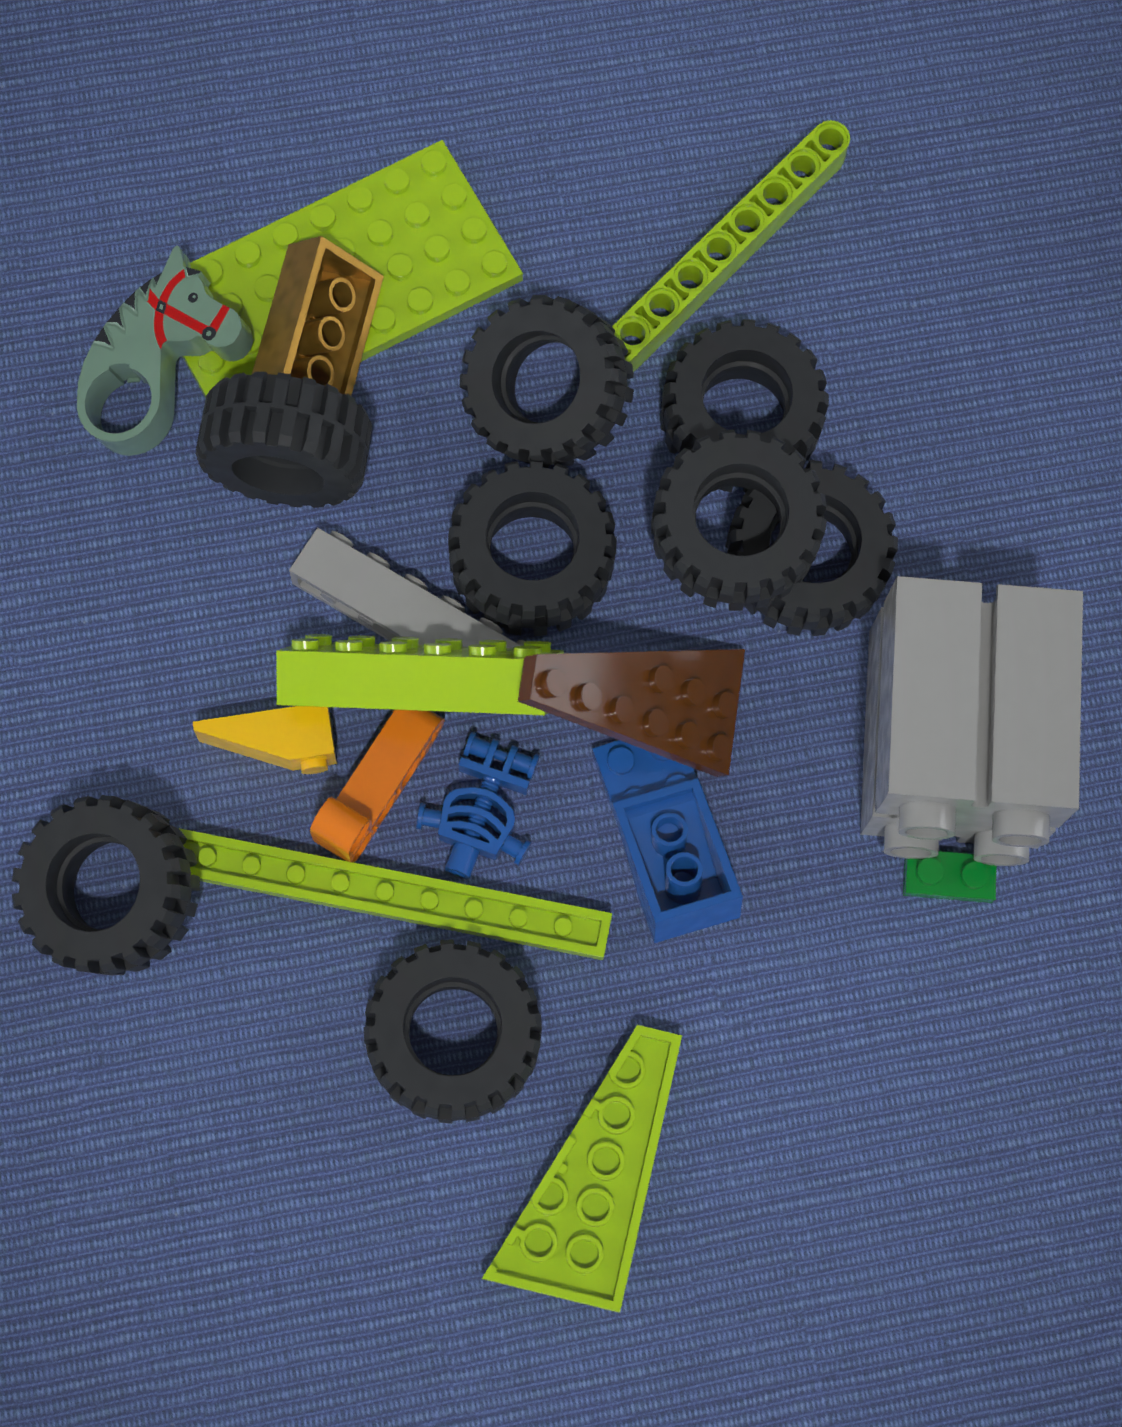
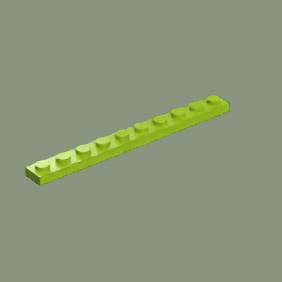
[179,828,612,960]

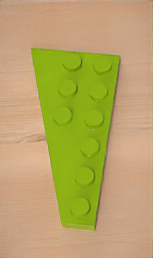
[482,1025,682,1313]

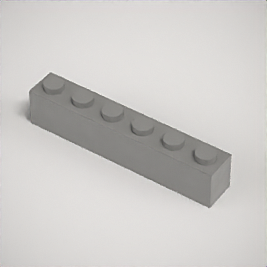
[289,527,526,715]

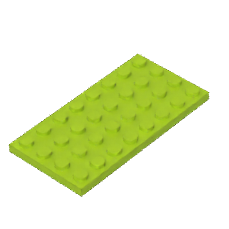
[182,140,523,398]

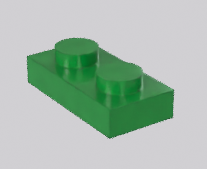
[903,851,997,903]

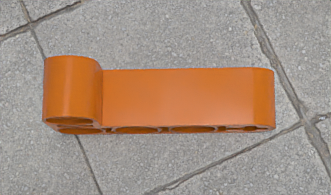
[310,710,445,863]

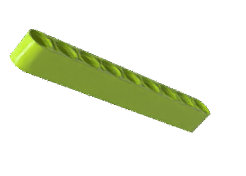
[612,120,850,373]

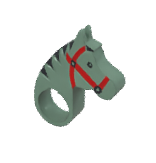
[77,246,253,456]

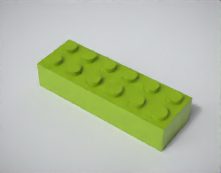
[276,634,564,715]

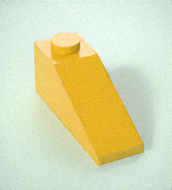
[193,706,337,774]

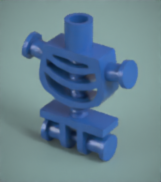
[416,731,540,879]

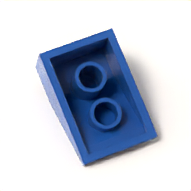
[612,778,743,943]

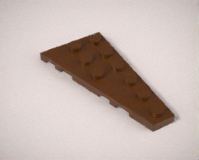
[518,649,745,777]

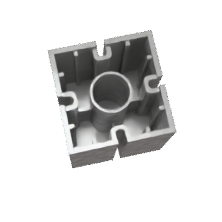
[860,576,1083,866]

